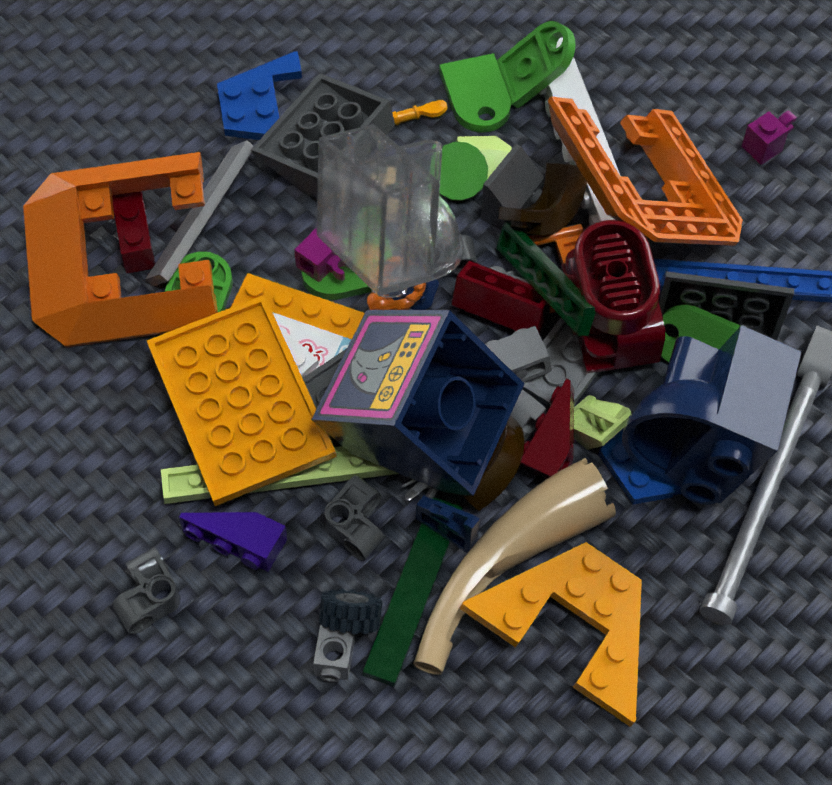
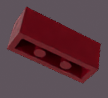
[112,191,155,274]
[452,261,551,333]

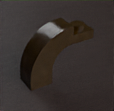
[499,163,587,235]
[461,415,524,511]

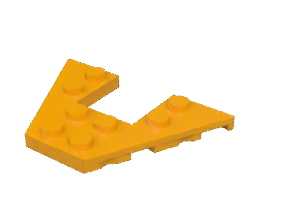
[459,542,642,727]

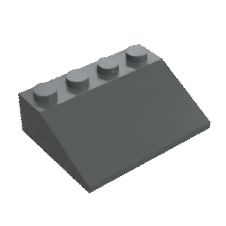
[251,73,395,203]
[658,271,795,340]

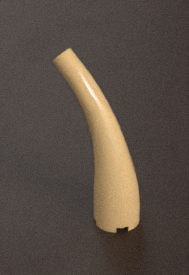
[413,458,616,675]

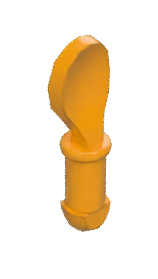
[392,100,448,125]

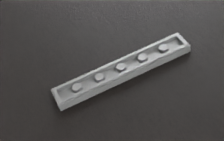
[145,140,254,286]

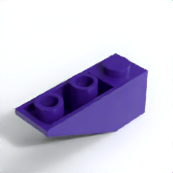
[179,512,287,572]

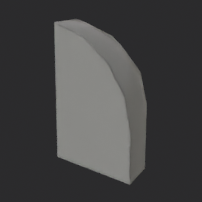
[511,390,546,441]

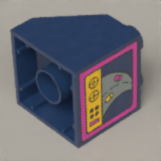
[311,310,525,496]

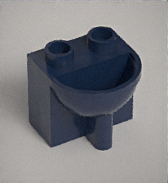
[622,325,802,505]

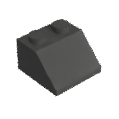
[481,144,544,230]

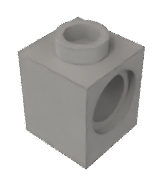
[313,625,355,682]

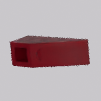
[521,378,574,480]

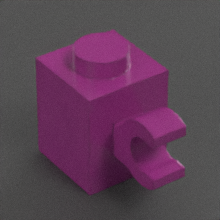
[742,110,797,165]
[294,226,355,282]

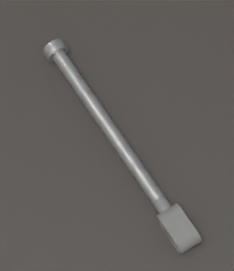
[700,326,832,625]

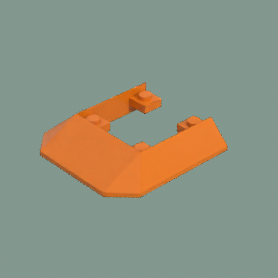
[548,96,743,246]
[23,152,218,348]

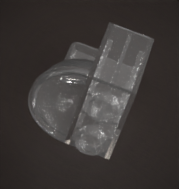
[317,124,463,298]

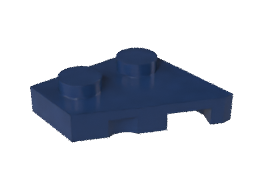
[416,495,480,553]

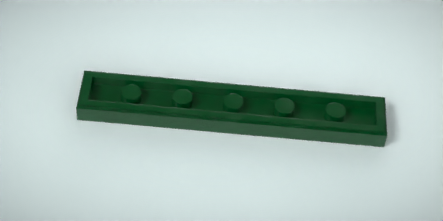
[496,221,595,336]
[363,498,463,687]

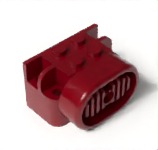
[561,220,665,374]

